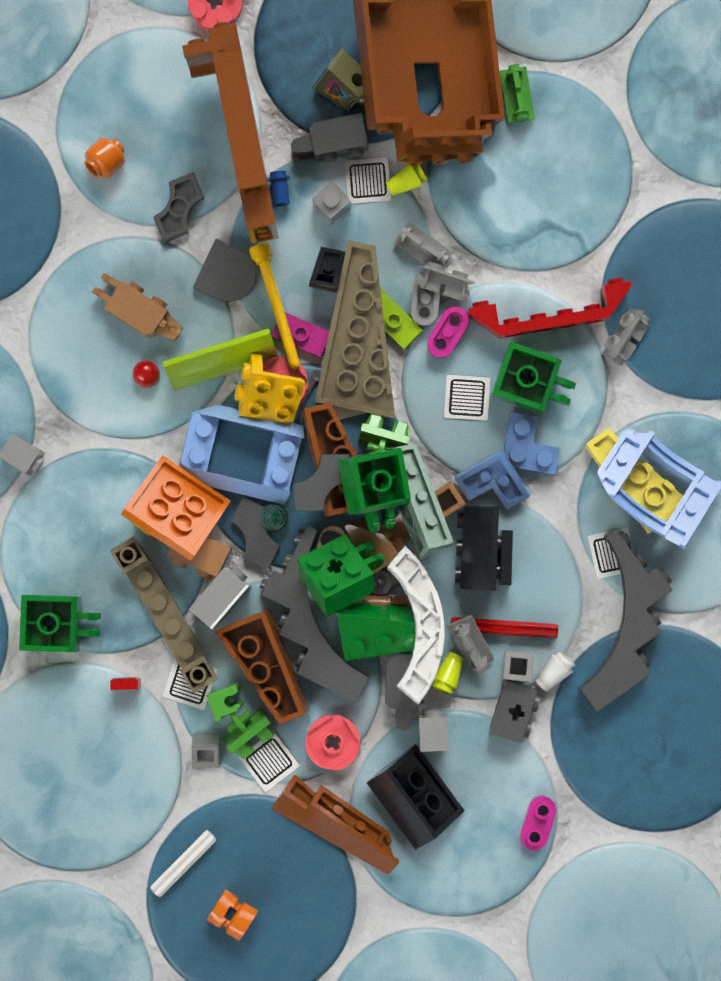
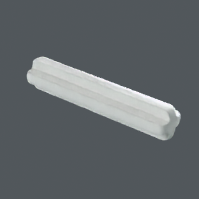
[151,830,216,897]

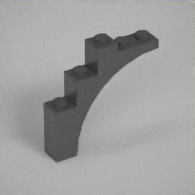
[259,525,369,703]
[578,529,673,712]

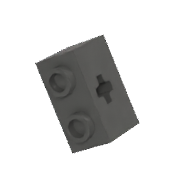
[488,679,540,743]

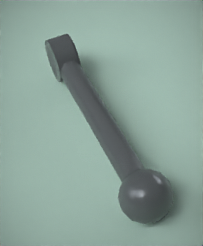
[294,370,321,421]

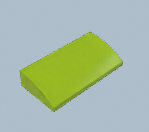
[163,328,278,391]

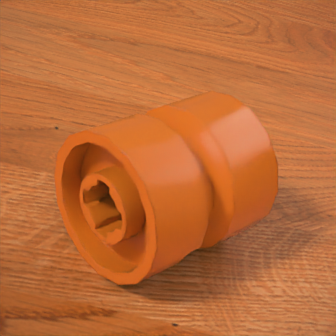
[206,889,258,941]

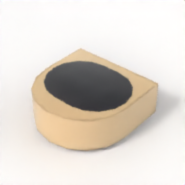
[316,526,345,549]

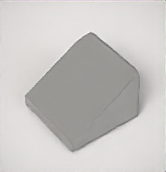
[191,733,220,768]

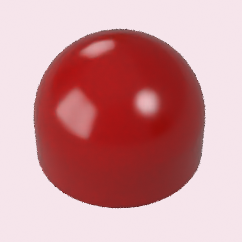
[132,360,160,388]

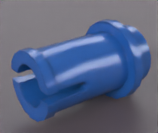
[268,171,290,206]

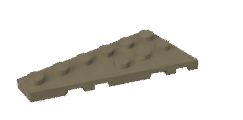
[315,240,395,419]

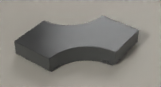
[153,172,204,244]
[293,454,349,511]
[231,497,280,570]

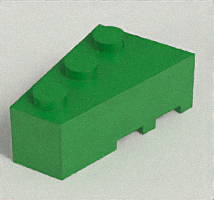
[336,601,415,661]

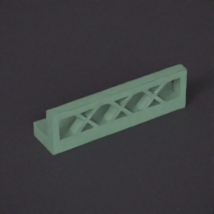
[391,443,454,561]

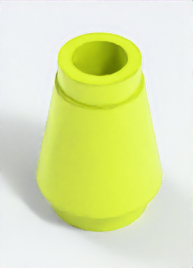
[385,165,427,196]
[431,652,464,695]

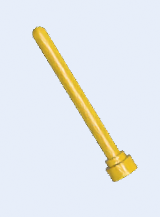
[249,243,300,370]

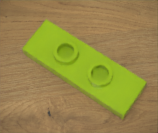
[380,288,423,350]

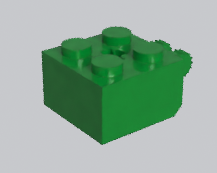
[490,341,576,414]
[338,448,411,533]
[297,534,385,617]
[19,595,101,652]

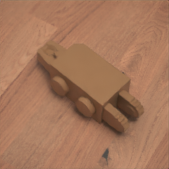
[92,273,184,342]

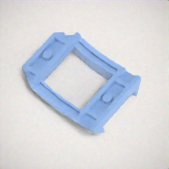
[179,405,304,505]
[596,430,721,548]

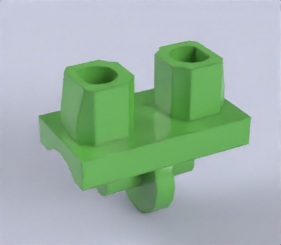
[358,414,410,452]
[223,708,275,759]

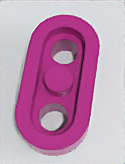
[427,307,469,358]
[520,795,556,851]

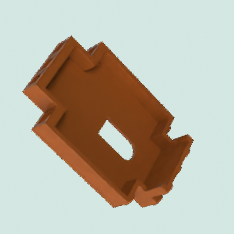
[353,0,505,165]
[182,22,279,244]

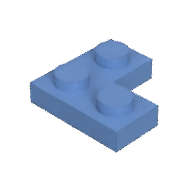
[503,412,560,475]
[455,449,530,510]

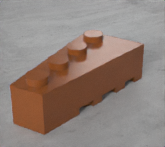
[301,403,357,518]
[214,609,310,724]

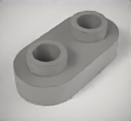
[411,272,441,327]

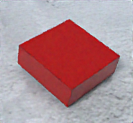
[110,677,141,690]

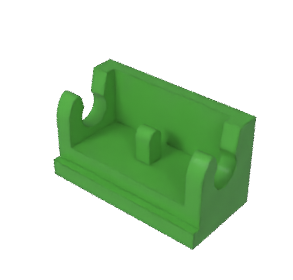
[206,682,243,722]

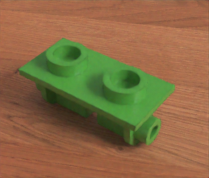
[500,64,535,124]

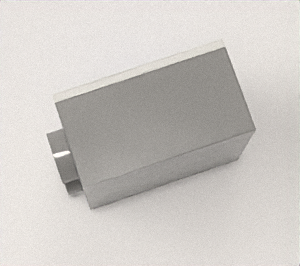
[188,566,251,629]

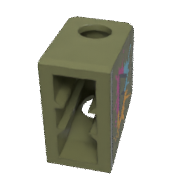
[312,48,365,111]

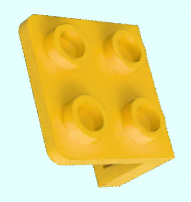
[234,353,305,424]

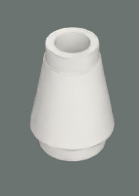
[536,651,575,692]

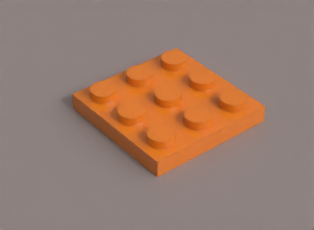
[121,455,231,561]

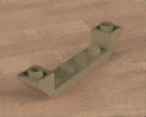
[110,536,218,694]

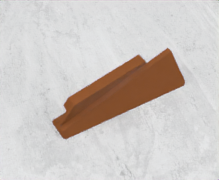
[272,775,399,874]

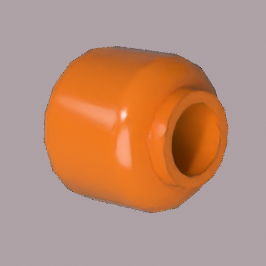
[84,138,125,178]

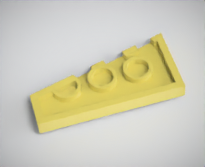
[584,428,683,534]

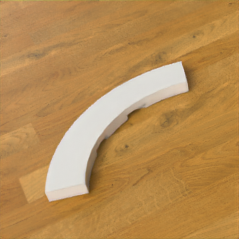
[386,546,445,704]

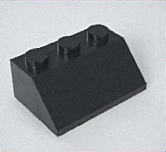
[455,506,499,591]
[366,744,465,850]

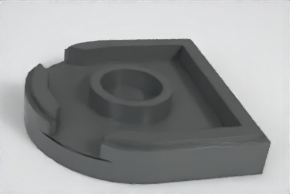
[193,239,256,302]

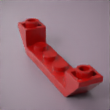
[467,278,632,339]

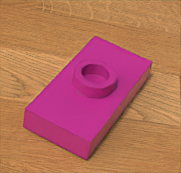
[271,312,329,358]

